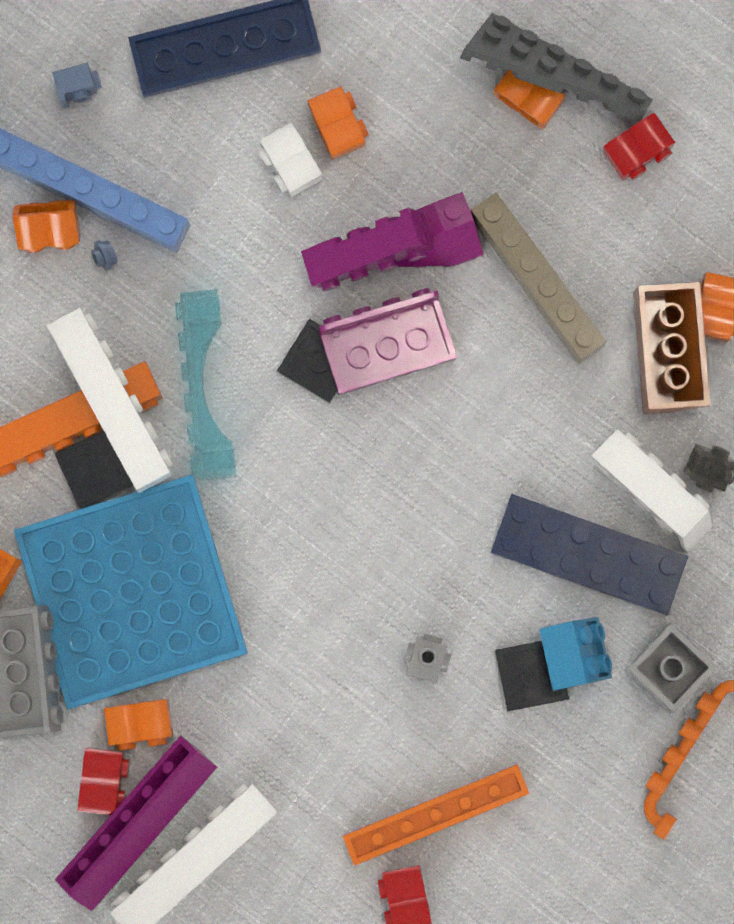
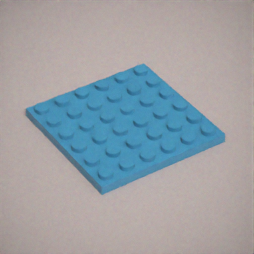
[14,474,248,710]

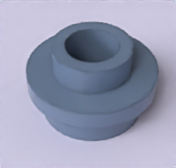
[91,240,117,271]

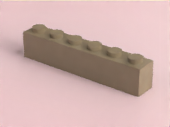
[471,192,607,365]

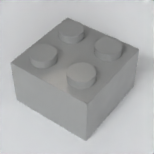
[625,623,717,713]

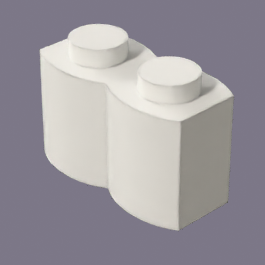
[258,122,323,197]

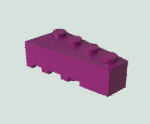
[301,207,434,291]

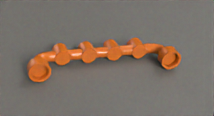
[644,680,734,840]

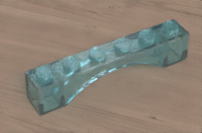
[175,289,237,481]

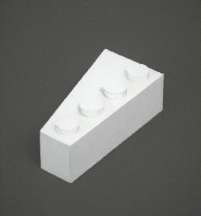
[591,429,713,553]

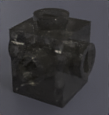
[683,443,734,492]

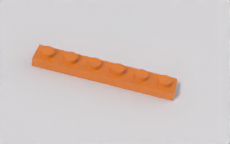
[342,764,530,866]

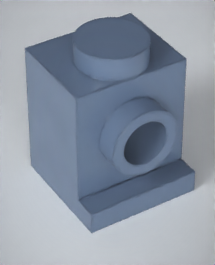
[52,62,102,108]

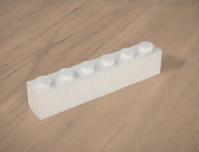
[47,308,174,493]
[111,783,279,924]

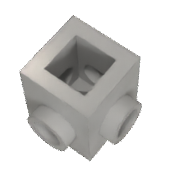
[404,634,451,683]

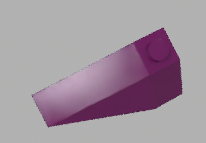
[378,192,484,269]

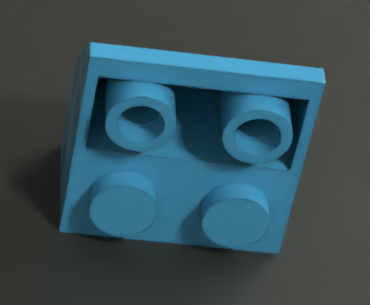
[539,617,612,691]

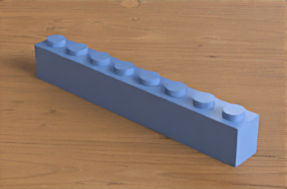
[0,128,190,253]

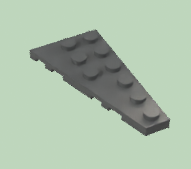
[460,13,653,121]

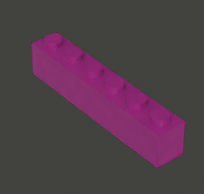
[55,735,217,911]

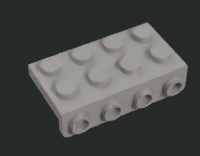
[0,605,64,738]

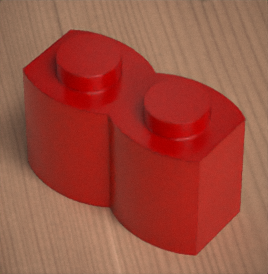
[602,112,675,180]
[77,747,130,815]
[378,865,432,924]

